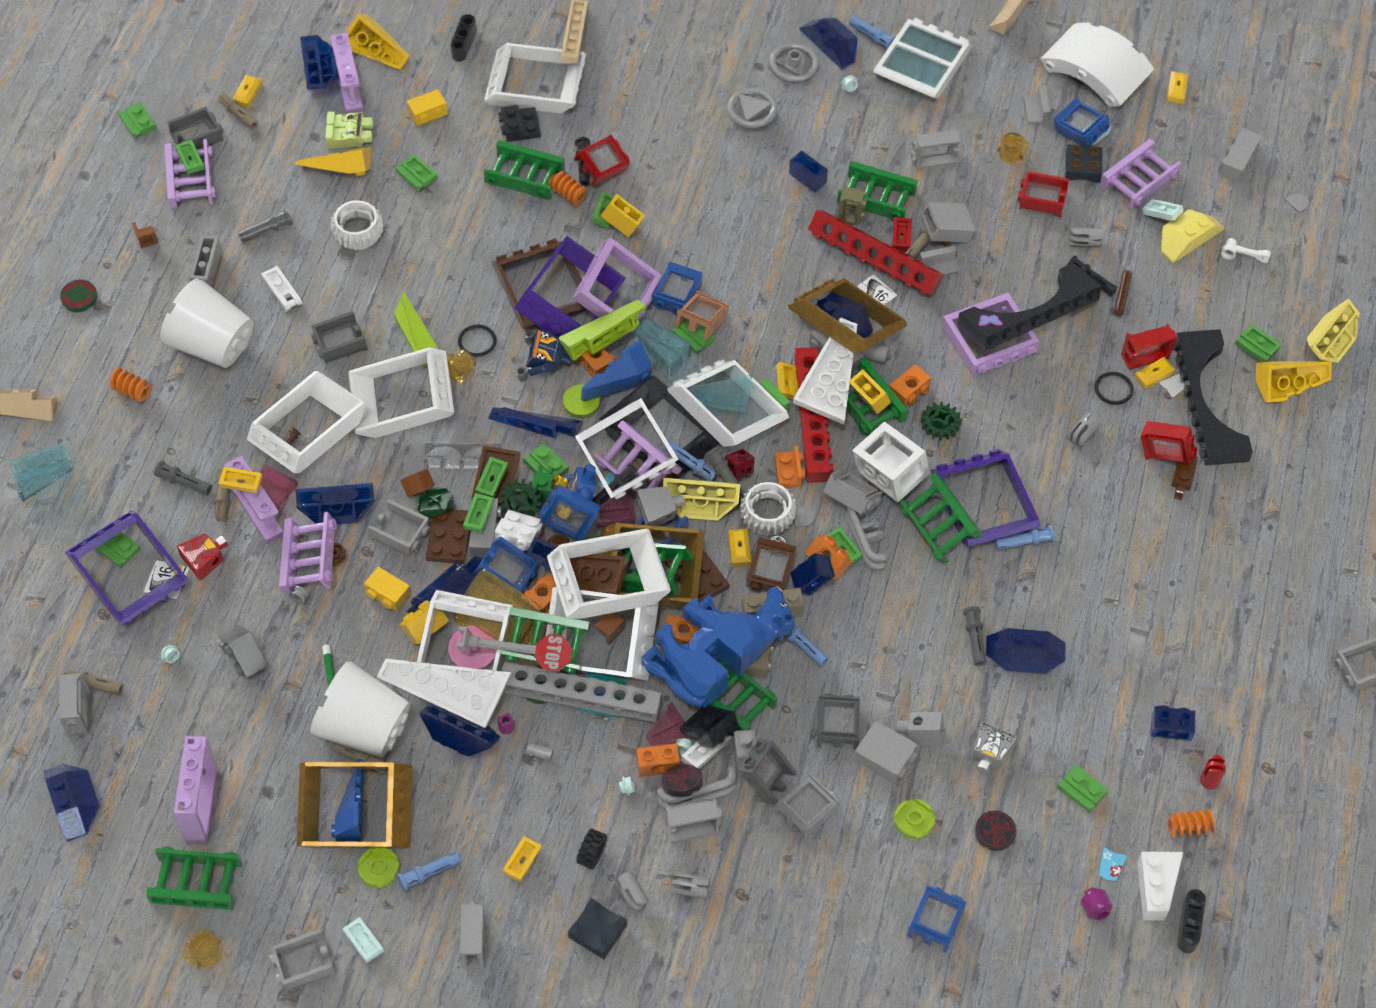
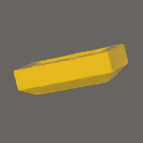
[1167,71,1188,104]
[233,75,263,108]
[1134,357,1175,390]
[776,362,798,400]
[218,467,263,494]
[728,529,751,567]
[503,836,542,883]

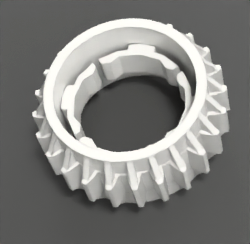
[330,200,384,250]
[740,482,796,536]

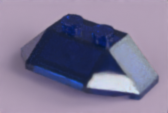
[799,18,858,70]
[300,35,340,90]
[800,292,873,338]
[295,483,375,524]
[986,628,1066,674]
[420,703,501,757]
[44,763,100,842]

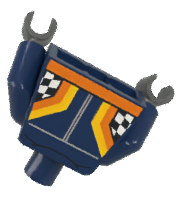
[517,329,571,381]

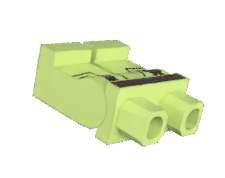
[325,112,373,149]

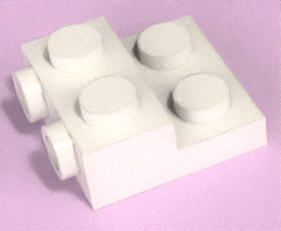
[494,510,544,552]

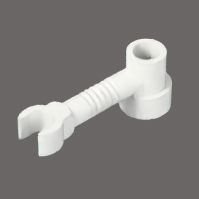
[1221,238,1271,263]

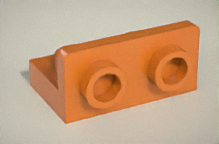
[774,445,805,488]

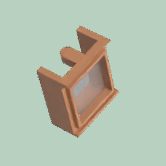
[674,291,729,340]

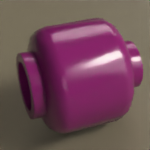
[1081,888,1112,921]

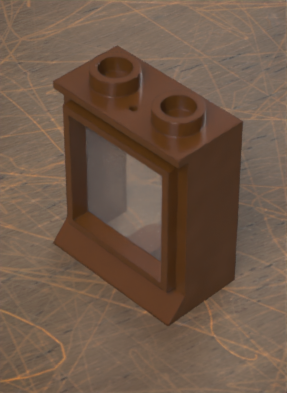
[746,537,796,592]

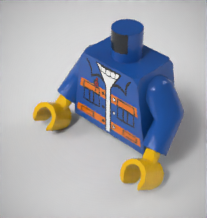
[554,464,597,519]

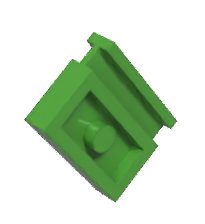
[118,102,157,139]
[395,154,438,192]
[671,318,716,355]
[1235,324,1282,362]
[523,443,569,481]
[95,532,141,568]
[1057,765,1108,813]

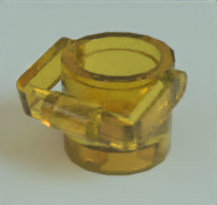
[997,132,1029,163]
[446,349,476,382]
[182,929,222,969]

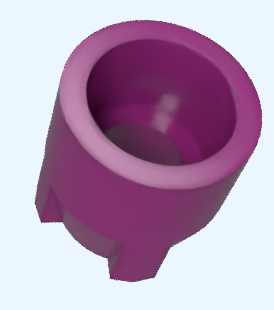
[498,713,515,735]

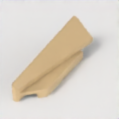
[989,0,1029,35]
[0,389,56,421]

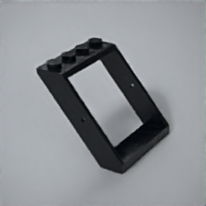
[599,375,720,483]

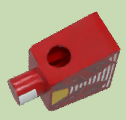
[177,534,228,581]

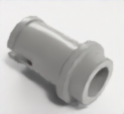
[526,742,554,761]

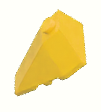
[346,14,410,70]
[295,146,372,176]
[1255,361,1332,403]

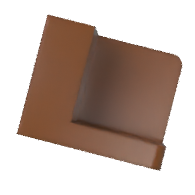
[132,222,158,249]
[400,468,435,497]
[595,612,624,645]

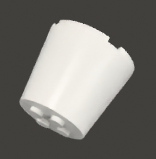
[160,278,254,368]
[310,661,410,758]

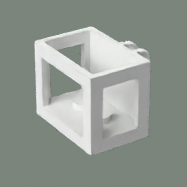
[852,422,930,502]

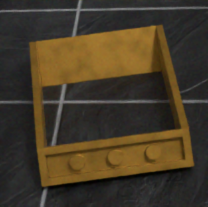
[787,278,907,353]
[593,523,705,609]
[296,762,412,848]

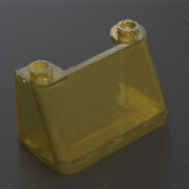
[453,569,543,654]

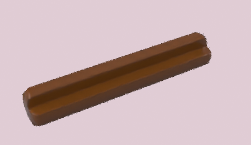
[1114,270,1132,316]

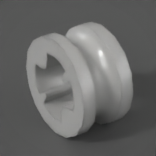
[289,586,310,604]

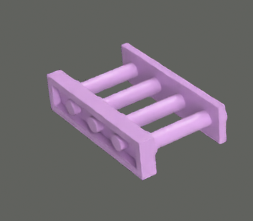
[330,33,364,114]
[164,139,216,210]
[1100,139,1181,210]
[594,420,682,492]
[224,456,284,544]
[279,512,337,596]

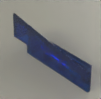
[488,407,583,439]
[407,556,488,614]

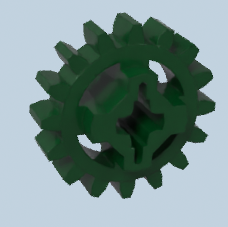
[920,402,962,440]
[500,479,542,517]

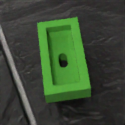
[175,140,204,174]
[591,191,614,229]
[760,378,790,413]
[475,457,508,498]
[463,493,494,533]
[827,527,863,565]

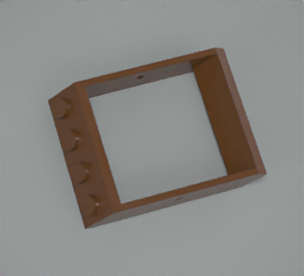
[492,238,585,327]

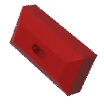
[892,217,912,251]

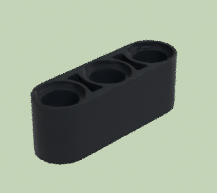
[451,14,476,62]
[1177,889,1206,953]

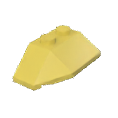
[1161,209,1225,264]
[1306,299,1360,363]
[663,478,740,521]

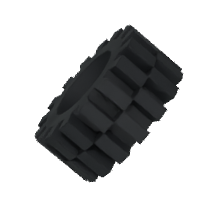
[576,828,607,870]

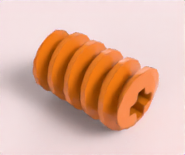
[548,171,587,207]
[110,367,152,402]
[1168,809,1215,839]

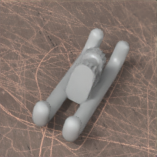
[846,506,887,570]
[657,766,737,810]

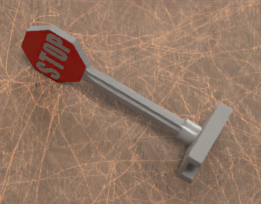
[456,626,573,672]

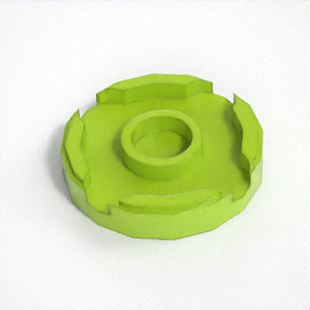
[563,384,600,419]
[894,799,935,839]
[358,847,400,888]

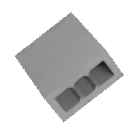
[921,202,976,243]
[853,721,918,784]
[460,902,485,969]

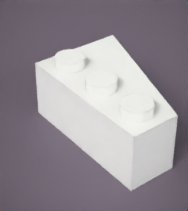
[1137,852,1183,921]

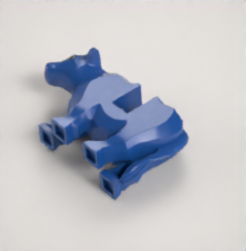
[641,587,795,708]

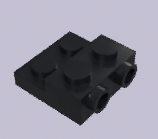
[498,105,541,142]
[679,705,739,748]

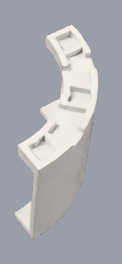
[1040,23,1154,108]

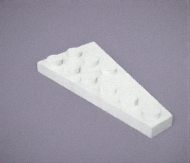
[793,318,857,424]
[377,659,512,728]

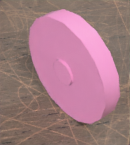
[448,625,497,670]

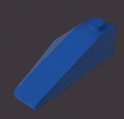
[581,340,652,401]
[331,759,364,842]

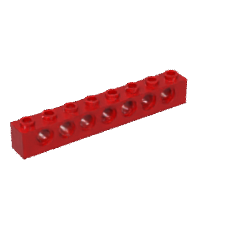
[808,210,944,296]
[794,347,833,483]

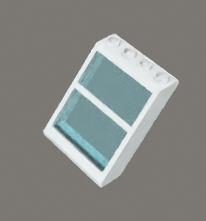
[873,18,973,99]

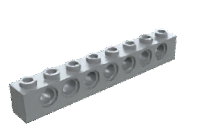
[501,662,661,723]

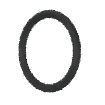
[458,324,497,357]
[1095,372,1134,405]

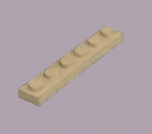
[561,0,588,63]

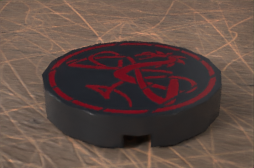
[661,764,703,797]
[974,810,1017,851]

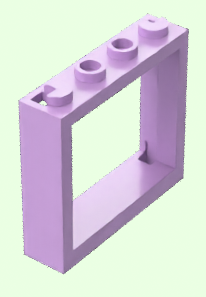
[573,237,662,336]
[942,293,1040,376]
[174,736,218,845]

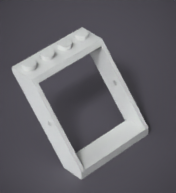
[484,43,586,114]
[349,347,454,438]
[667,359,789,447]
[247,371,366,473]
[575,398,678,499]
[547,529,671,620]
[546,587,659,681]
[411,590,513,694]

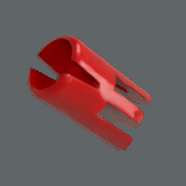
[1200,755,1226,789]

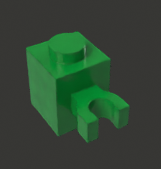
[532,466,554,502]

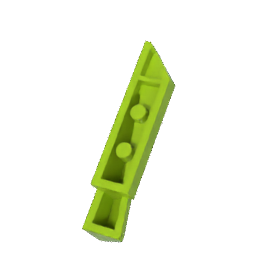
[394,292,438,367]
[559,300,646,361]

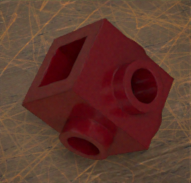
[725,448,755,479]

